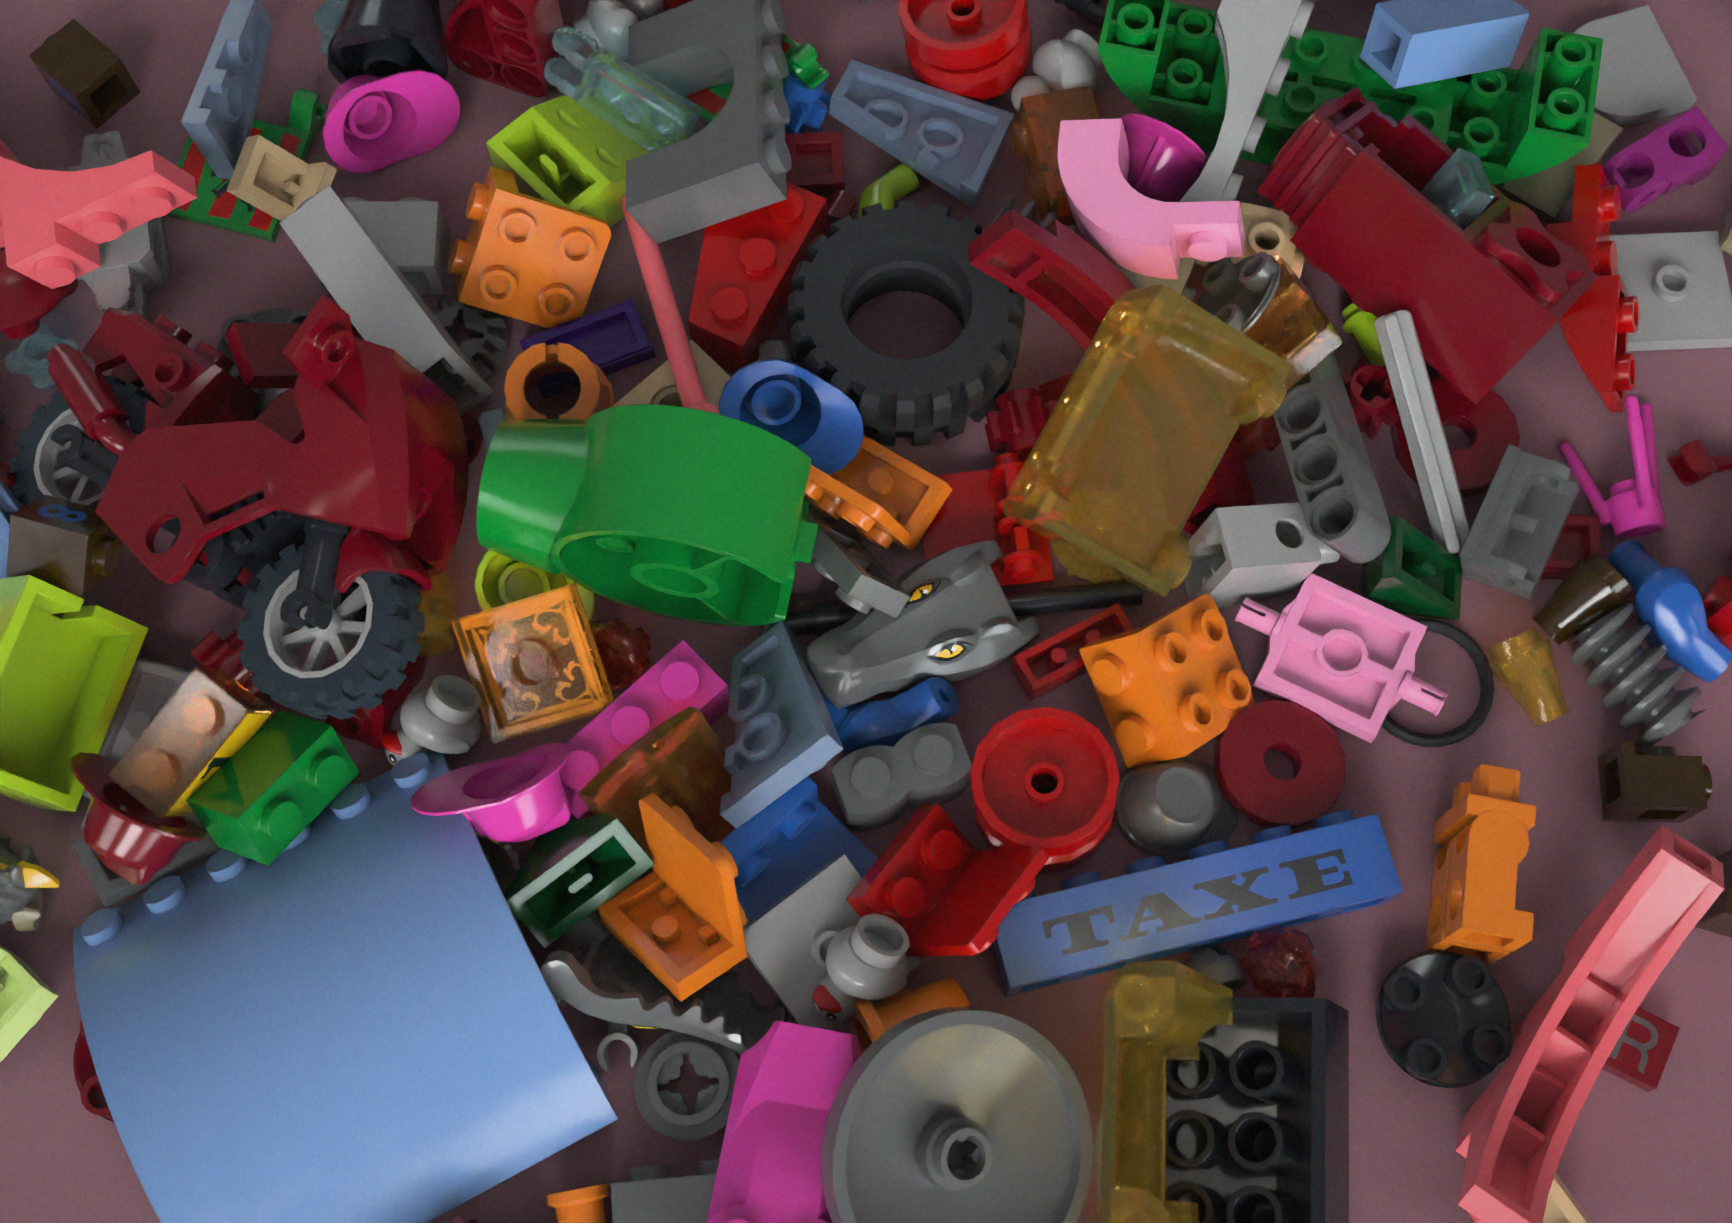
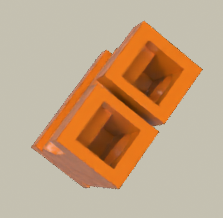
[1425,764,1537,965]

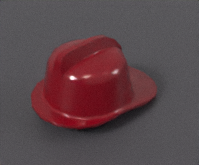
[70,752,206,885]

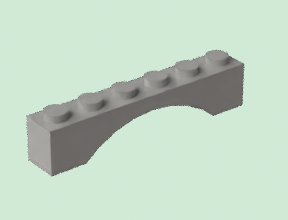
[1114,0,1315,327]

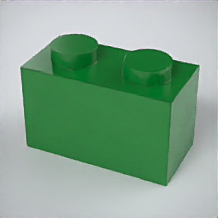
[186,710,360,866]

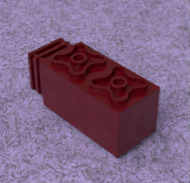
[1256,87,1599,405]

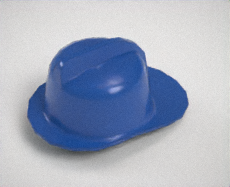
[719,358,863,475]

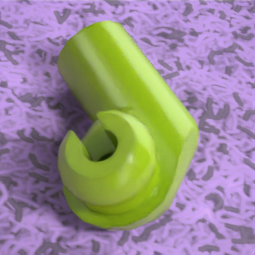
[857,163,919,219]

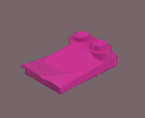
[707,1021,863,1223]

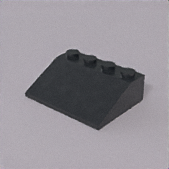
[1119,997,1349,1223]

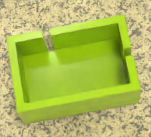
[0,575,149,812]

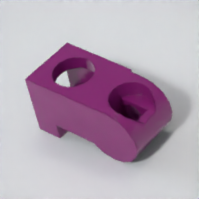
[1602,106,1728,213]

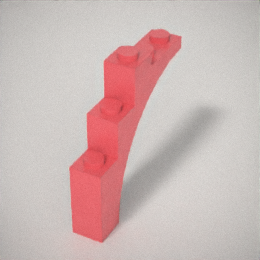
[0,137,197,289]
[1455,825,1724,1223]

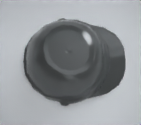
[1115,757,1239,861]

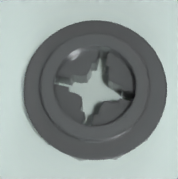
[431,297,509,379]
[634,1031,739,1141]

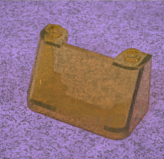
[1003,284,1293,597]
[1088,961,1233,1223]

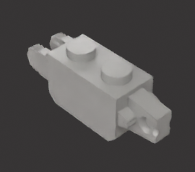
[68,131,170,319]

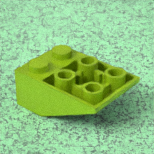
[486,72,694,228]

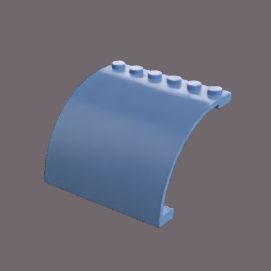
[73,750,618,1223]

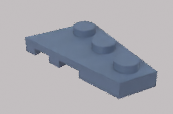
[181,0,274,179]
[829,59,1014,209]
[720,621,843,829]

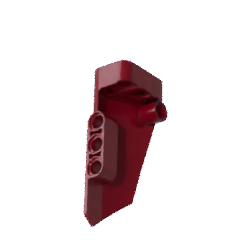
[444,0,569,98]

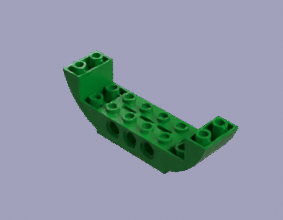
[1098,0,1603,185]

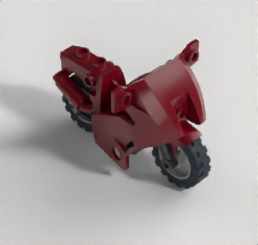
[10,295,489,719]

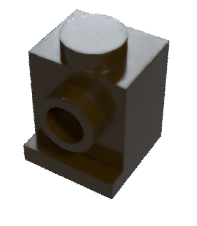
[1597,741,1712,823]

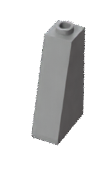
[279,185,494,415]

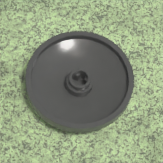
[821,1007,1093,1223]

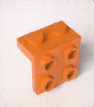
[447,166,611,329]
[804,434,953,553]
[1079,594,1255,768]
[598,793,748,1001]

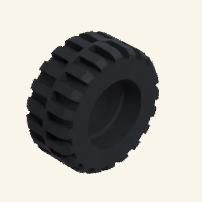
[788,201,1025,447]

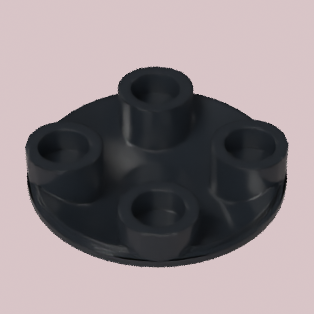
[1376,950,1512,1088]

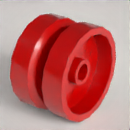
[898,0,1032,103]
[970,706,1120,874]

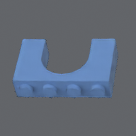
[1360,0,1530,89]

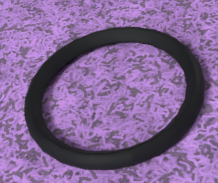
[1381,618,1495,747]

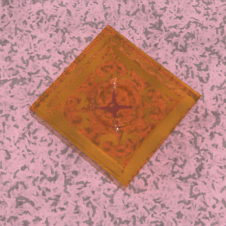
[451,582,615,744]

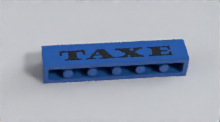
[991,810,1403,997]

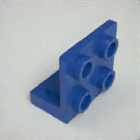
[721,776,878,920]

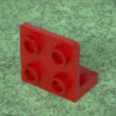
[846,803,1049,957]

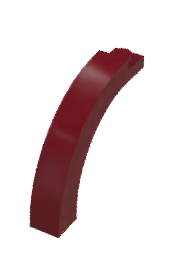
[967,209,1256,535]

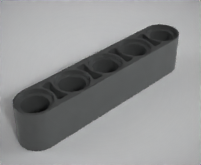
[1248,288,1391,563]

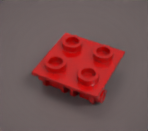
[921,452,1054,587]

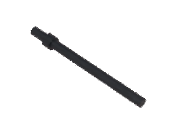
[764,580,1143,638]

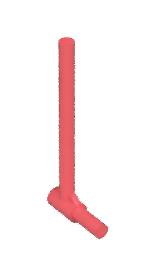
[620,194,719,414]

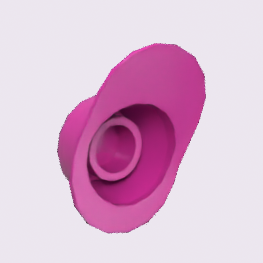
[323,70,460,174]
[1121,113,1207,202]
[411,743,571,843]

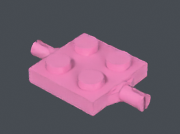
[1235,573,1449,743]

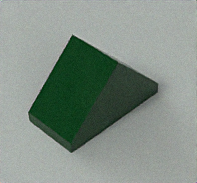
[1361,516,1462,620]
[504,812,655,948]

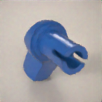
[1607,540,1732,683]
[813,674,960,754]

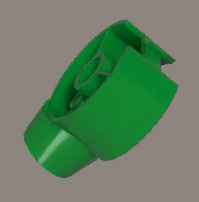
[476,404,818,626]

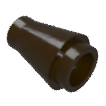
[1532,553,1633,646]

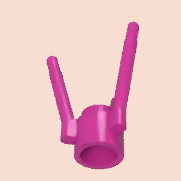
[1559,394,1667,539]

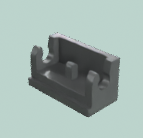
[1459,445,1579,600]

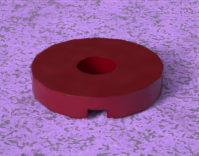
[1391,378,1520,497]
[1214,699,1345,829]

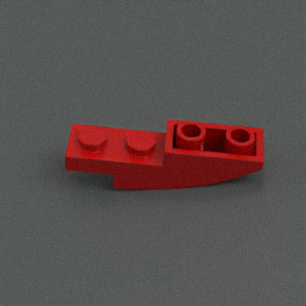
[1547,163,1639,413]

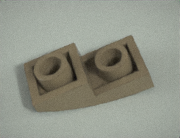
[1503,112,1623,223]

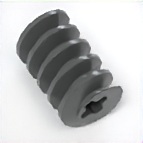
[1568,603,1706,749]

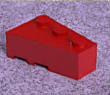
[688,181,828,373]

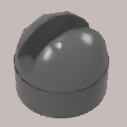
[1186,946,1246,998]

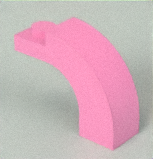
[1057,118,1245,279]

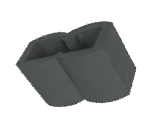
[831,723,972,831]

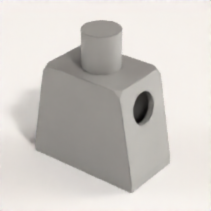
[1176,502,1340,608]

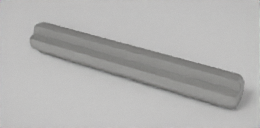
[1374,310,1471,554]

